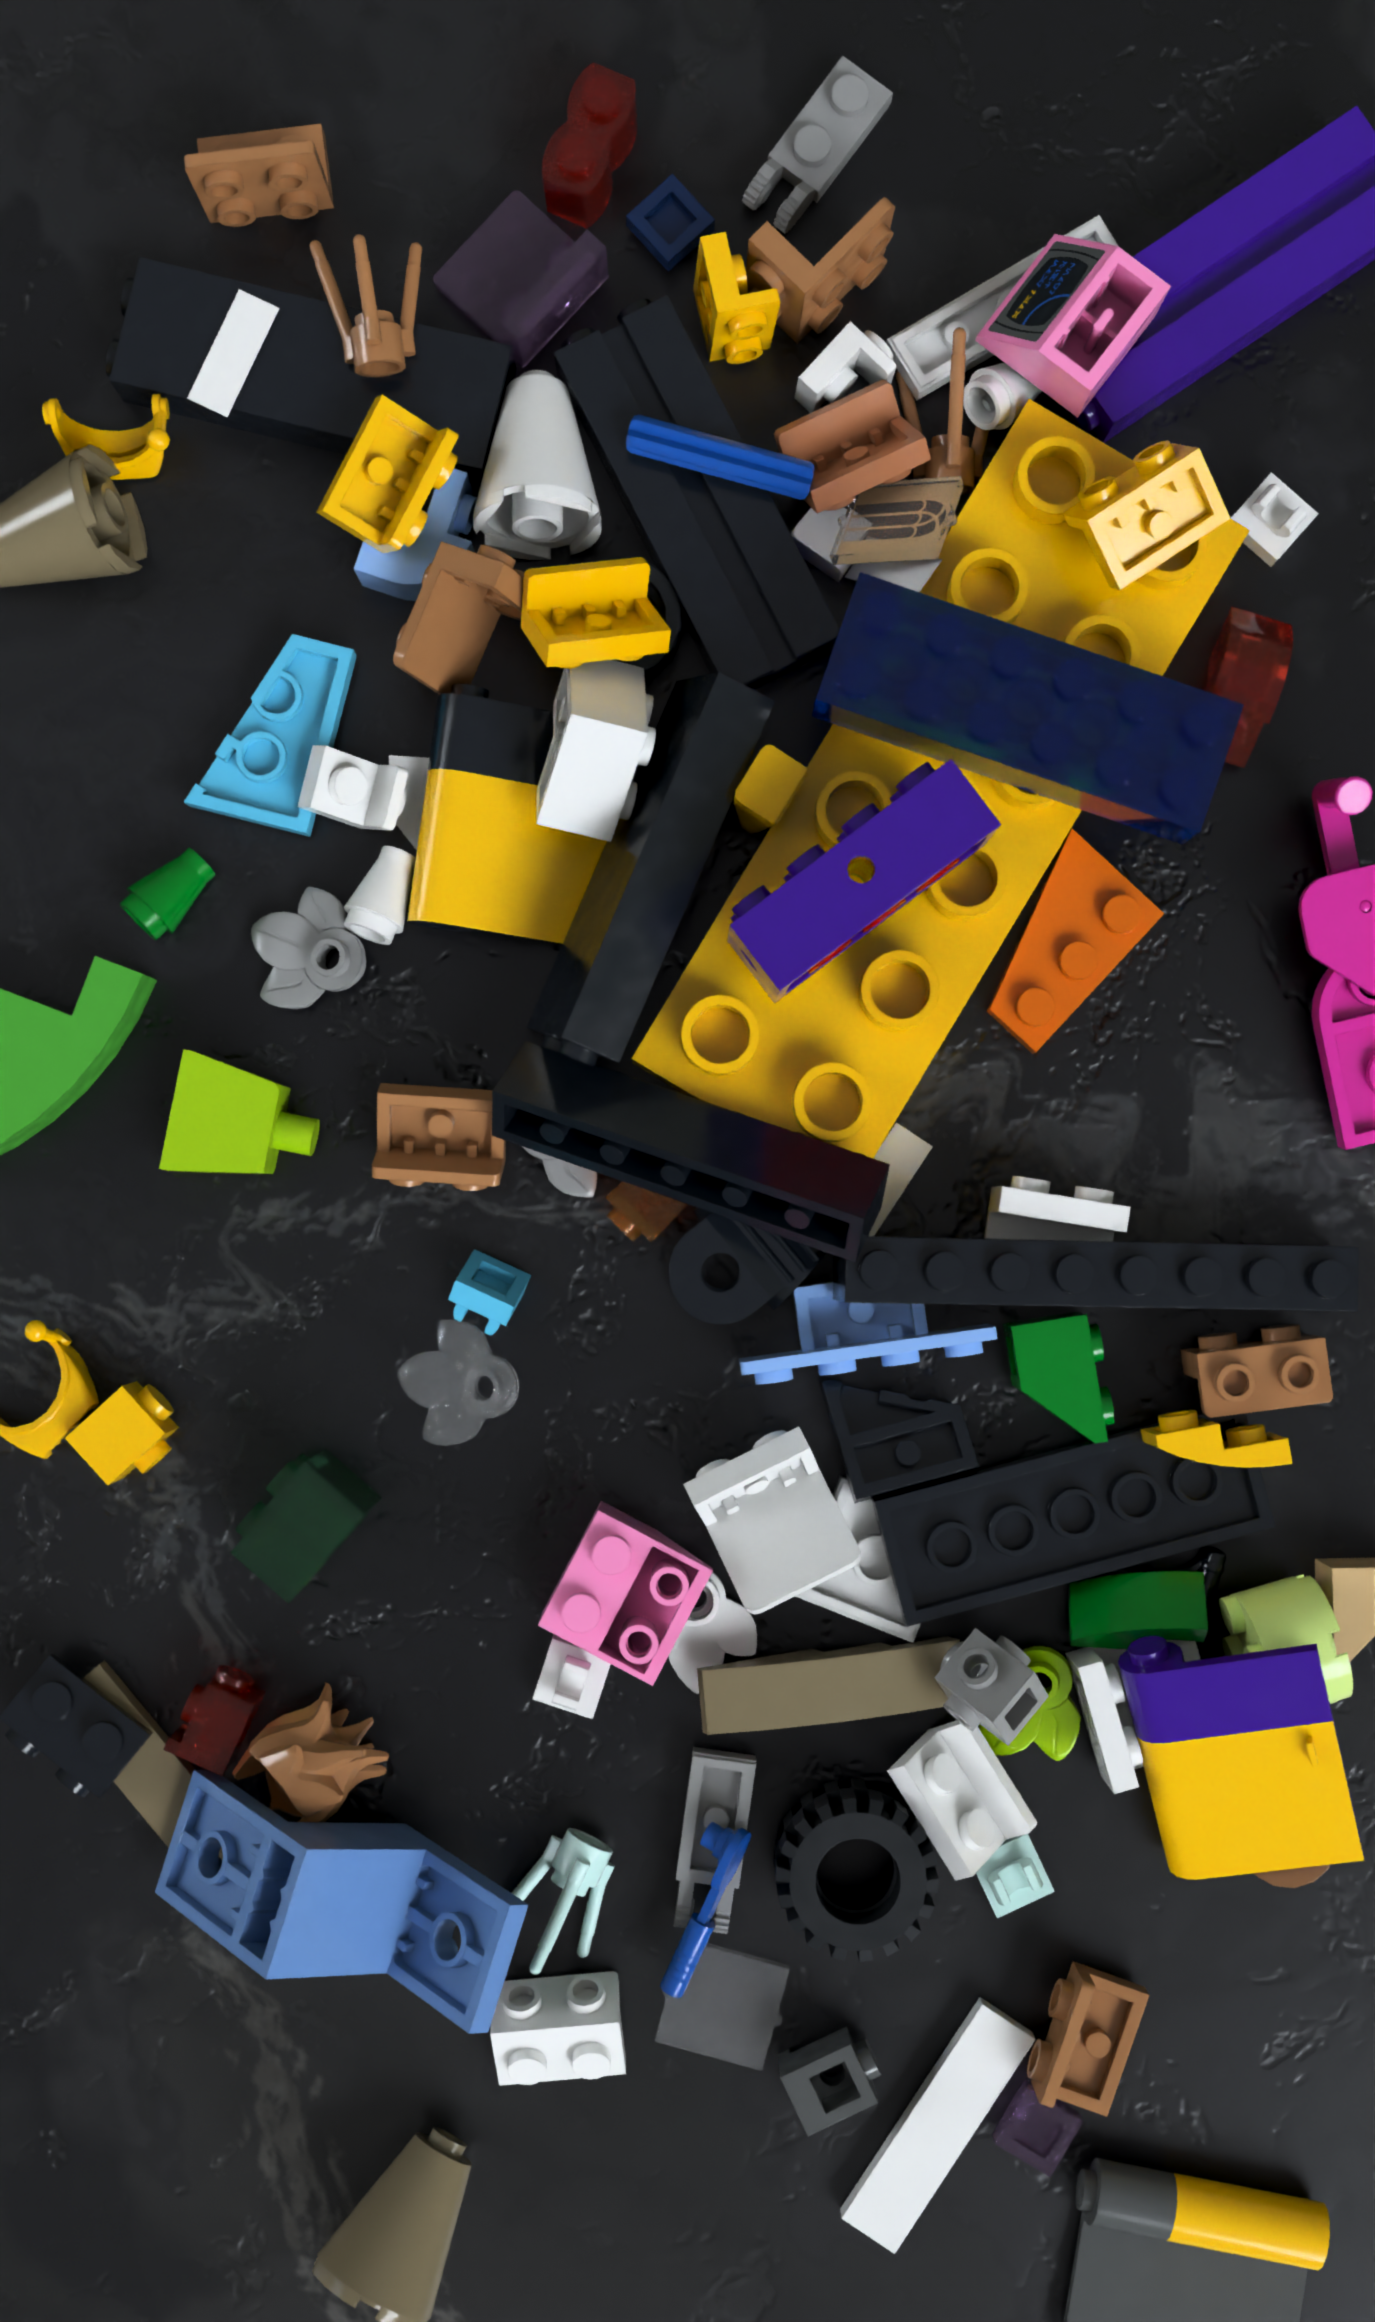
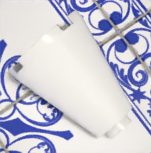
[473,370,602,560]

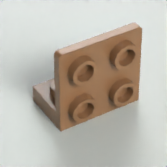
[184,124,334,227]

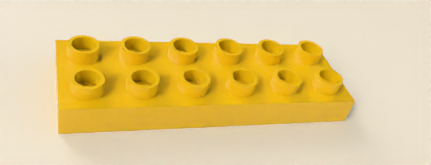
[631,399,1250,1158]

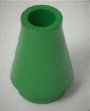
[120,847,216,940]

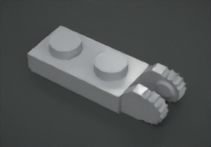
[742,56,893,234]
[673,1747,756,1934]

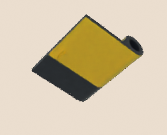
[407,684,607,945]

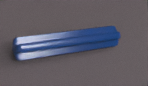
[626,414,815,500]

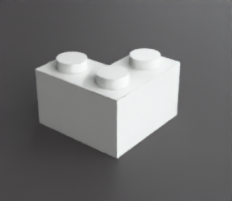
[536,660,656,842]

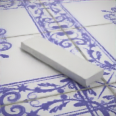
[886,215,1118,401]
[840,1997,1036,2254]

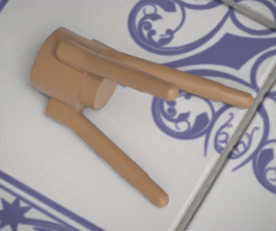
[309,234,422,377]
[896,327,989,495]

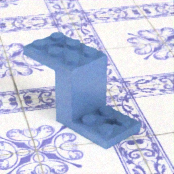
[155,1770,529,2034]

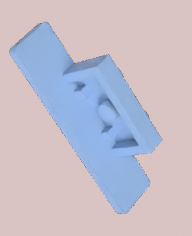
[739,1281,998,1385]

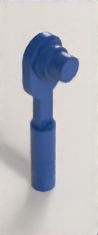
[660,1822,752,1998]

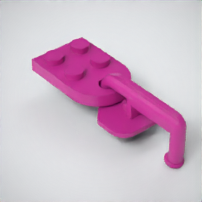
[1298,776,1375,1150]

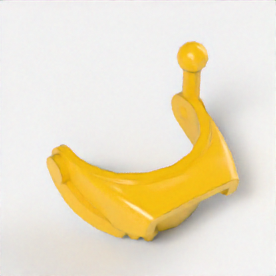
[42,394,170,480]
[0,1320,99,1459]

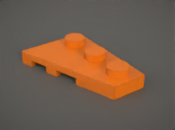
[987,828,1165,1054]

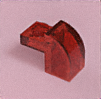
[1184,606,1293,768]

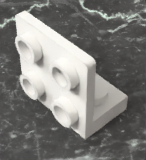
[1065,1640,1201,1794]

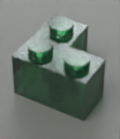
[230,1448,382,1604]

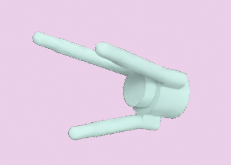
[512,1828,615,1975]

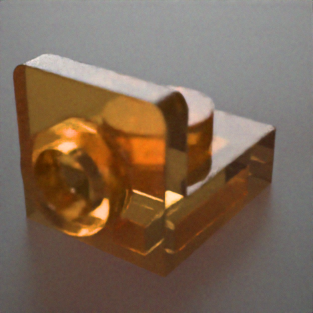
[605,1181,688,1242]

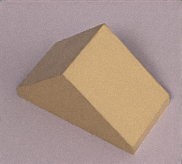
[1315,1558,1375,1662]

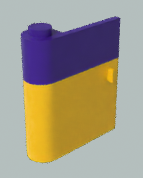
[1118,1636,1364,1880]

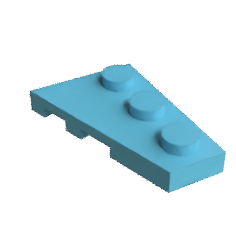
[184,634,357,837]

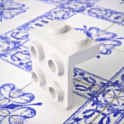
[683,1426,861,1614]

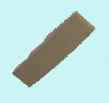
[697,1636,960,1735]

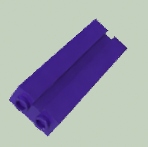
[1072,106,1375,443]

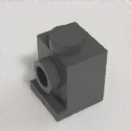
[778,2026,882,2137]

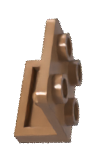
[746,197,895,344]
[393,541,525,695]

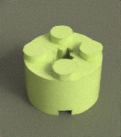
[1219,1574,1353,1704]

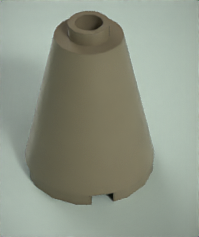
[0,445,148,588]
[312,2127,472,2322]

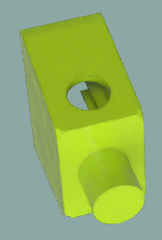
[159,1049,320,1174]

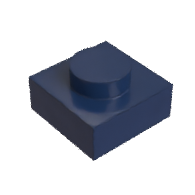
[626,174,715,272]

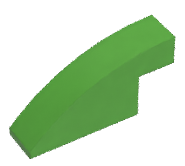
[0,956,157,1156]

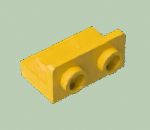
[693,232,781,364]
[1063,440,1231,590]

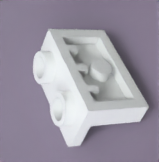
[887,1720,1037,1881]

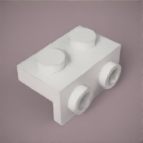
[984,1176,1131,1241]
[490,1971,626,2086]

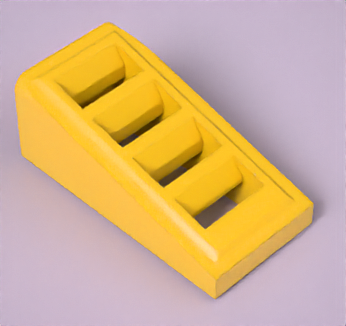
[734,745,809,834]

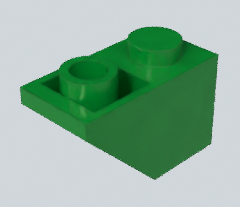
[1002,1311,1114,1444]

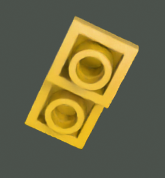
[1140,1410,1293,1468]

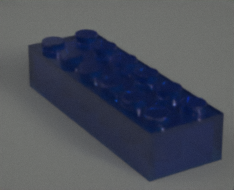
[812,572,1244,845]

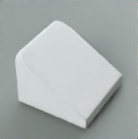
[791,507,874,582]

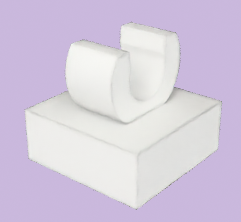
[1231,472,1319,567]
[532,1634,611,1719]

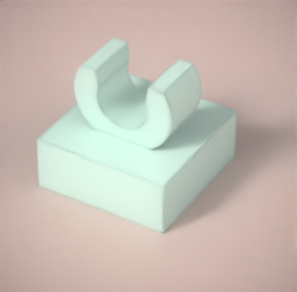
[976,1834,1055,1918]

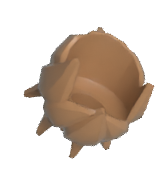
[232,1682,389,1822]

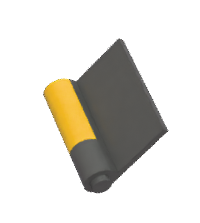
[1064,2157,1330,2322]

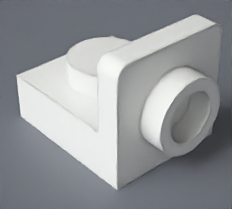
[795,321,897,413]
[297,745,408,831]

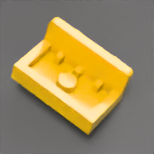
[316,394,459,553]
[521,557,671,669]

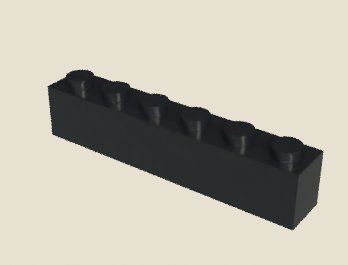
[492,1041,890,1263]

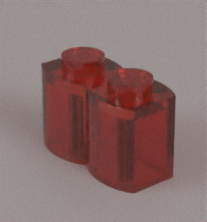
[542,62,637,229]

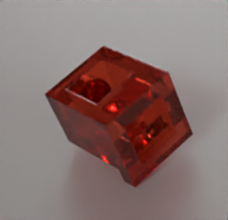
[163,1665,266,1776]

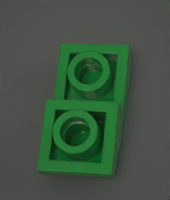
[1068,1571,1208,1650]

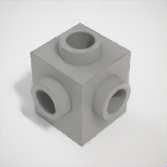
[934,1628,1049,1746]

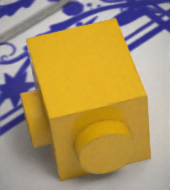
[65,1381,179,1486]

